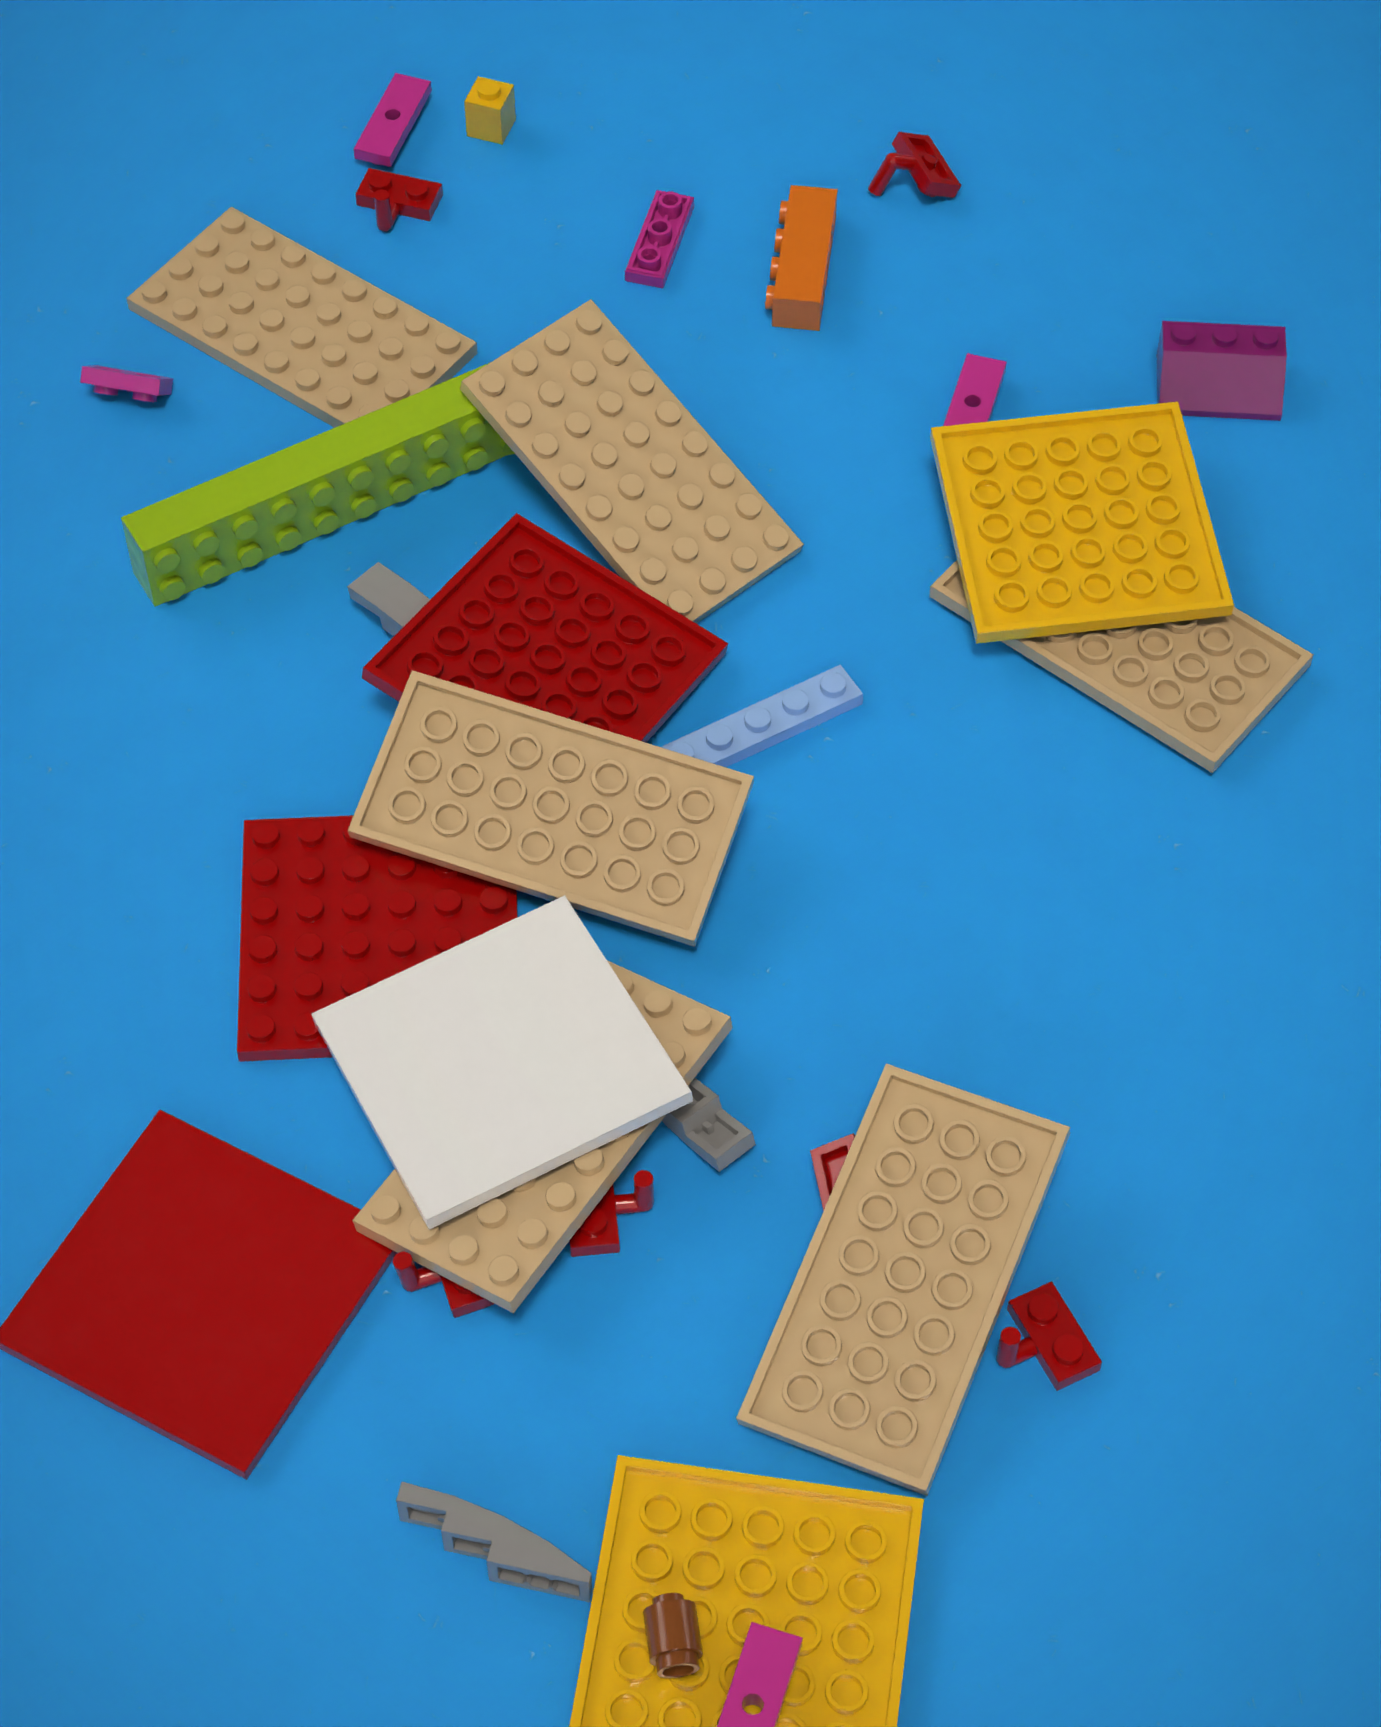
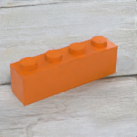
[765,185,838,331]

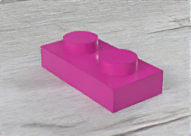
[80,365,173,402]

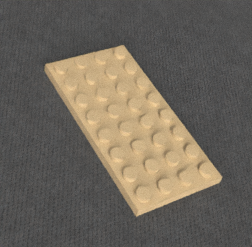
[126,207,478,428]
[460,299,804,624]
[929,560,1314,773]
[348,670,754,947]
[352,960,733,1314]
[736,1064,1070,1496]

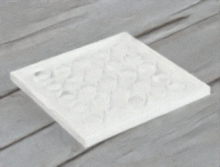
[311,895,693,1230]

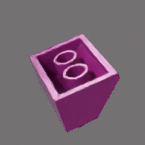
[1156,321,1287,421]

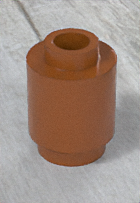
[643,1593,703,1678]

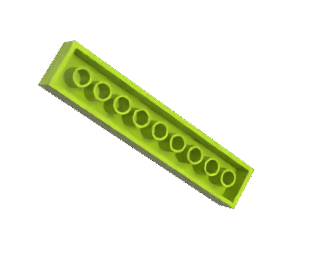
[121,363,515,607]

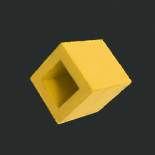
[464,76,516,145]

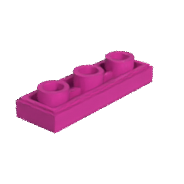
[354,73,432,167]
[625,190,694,288]
[943,353,1007,426]
[717,1622,803,1727]

